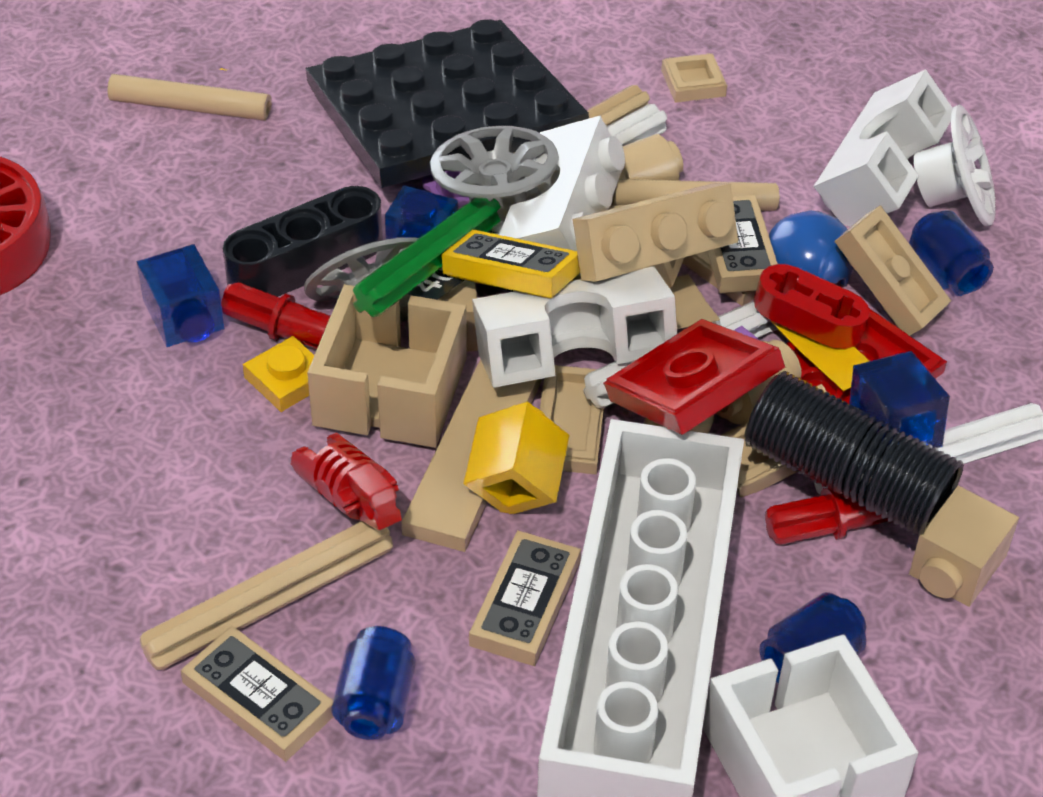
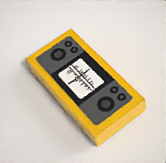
[442,229,580,299]

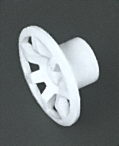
[914,105,995,226]

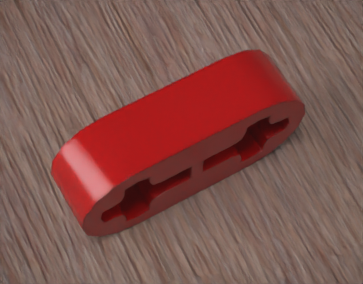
[754,264,870,349]

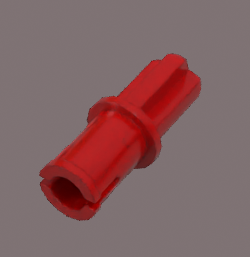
[220,282,331,350]
[765,487,893,545]

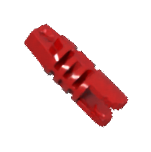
[290,432,402,530]

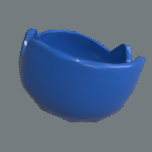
[769,210,853,286]

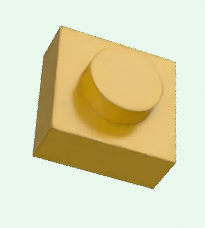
[242,336,314,412]

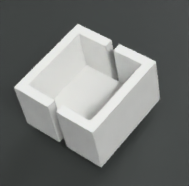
[703,634,918,797]

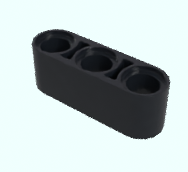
[222,186,383,297]

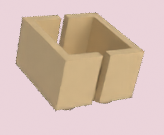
[307,284,467,448]

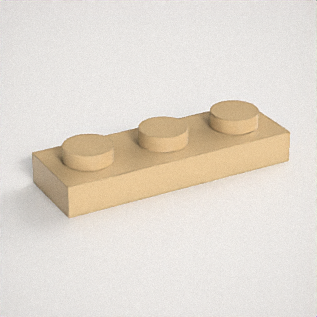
[572,183,738,282]

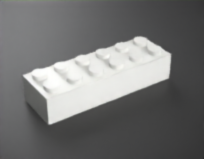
[537,419,744,797]

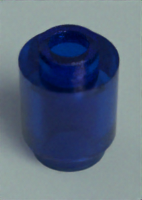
[909,210,994,296]
[759,592,866,684]
[331,626,416,740]

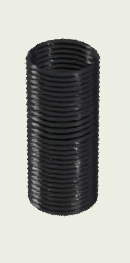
[744,371,964,537]

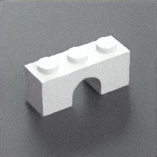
[814,69,953,227]
[499,116,625,275]
[472,266,677,388]

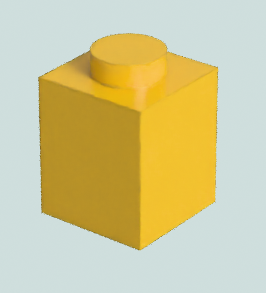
[463,401,570,514]

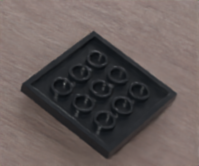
[305,19,589,188]

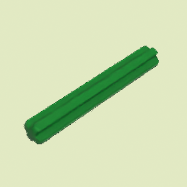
[353,198,501,317]

